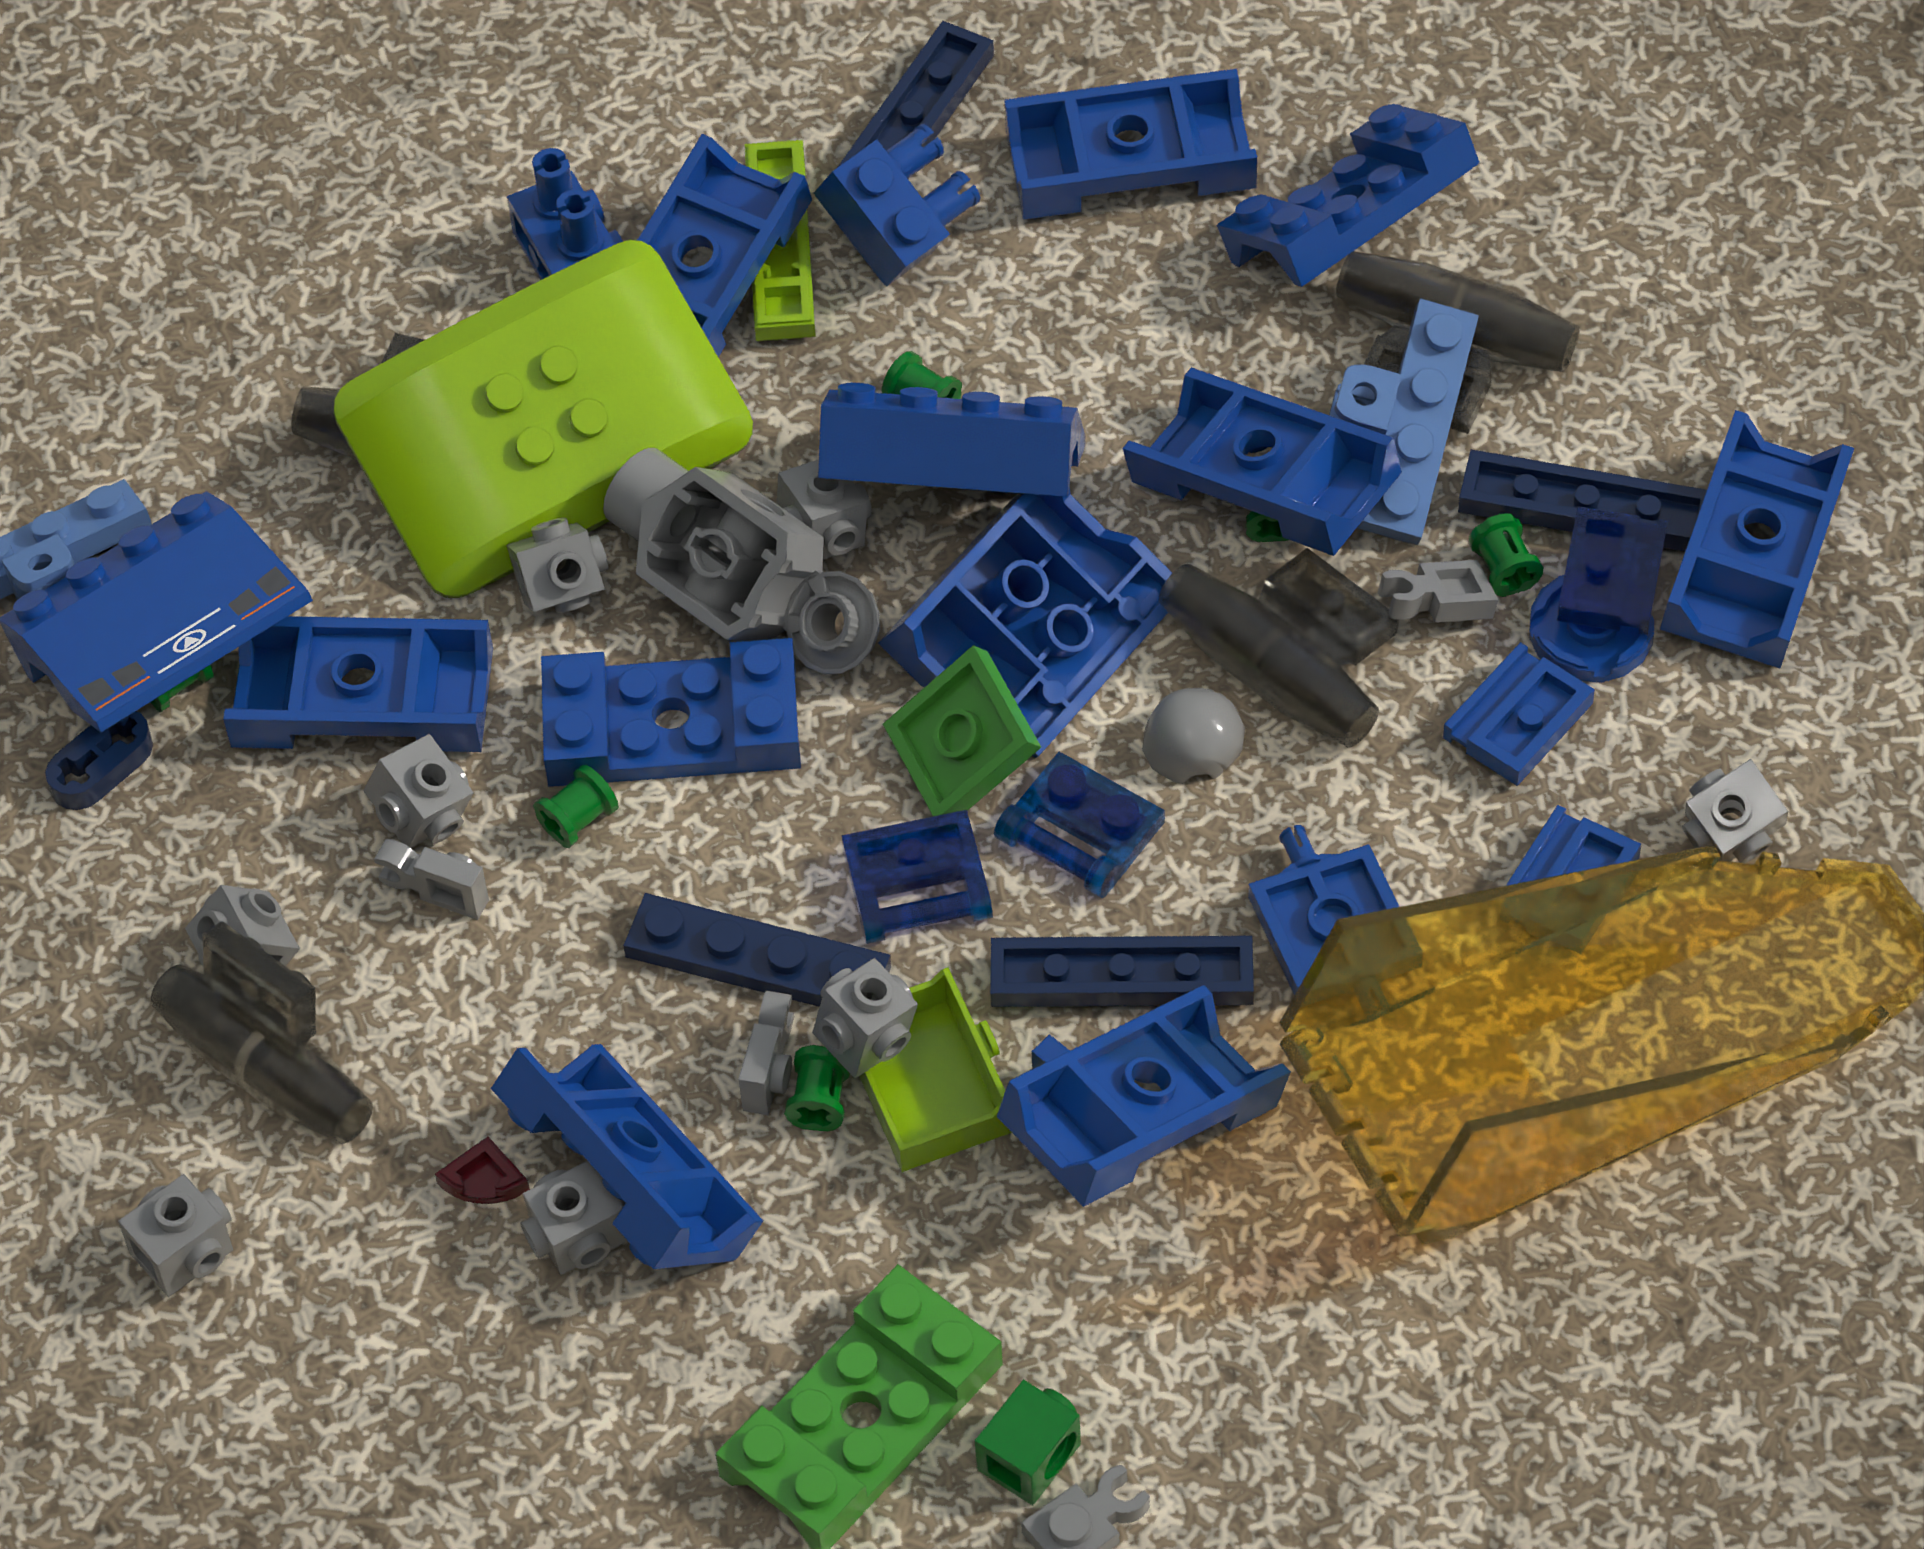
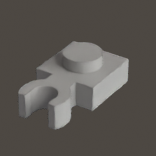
[1378,560,1498,623]
[374,839,489,920]
[738,991,794,1115]
[1021,1465,1150,1549]

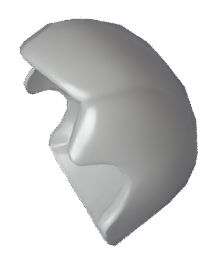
[1142,688,1245,784]

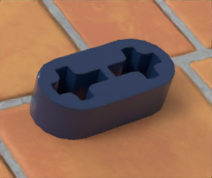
[45,711,153,810]

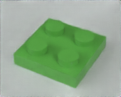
[883,645,1042,825]

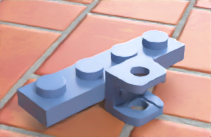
[1329,298,1479,545]
[0,479,152,600]

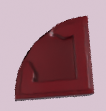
[435,1136,530,1204]

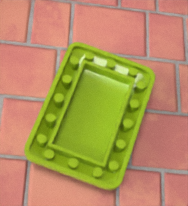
[334,240,753,598]

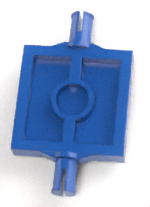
[1248,825,1419,1017]

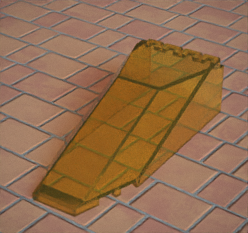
[1279,846,1924,1245]

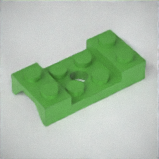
[715,1264,1003,1549]

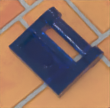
[994,751,1165,898]
[841,810,993,944]

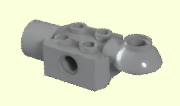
[603,448,880,674]

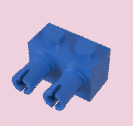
[813,124,980,286]
[507,148,623,280]

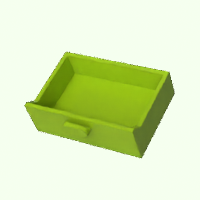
[859,967,1012,1172]

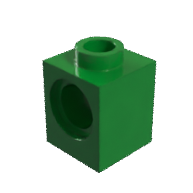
[975,1379,1081,1506]

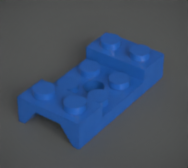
[1004,68,1257,220]
[1217,104,1480,287]
[637,134,813,358]
[1122,367,1402,556]
[1660,410,1854,668]
[223,616,493,752]
[541,638,801,787]
[997,985,1291,1207]
[491,1044,763,1269]

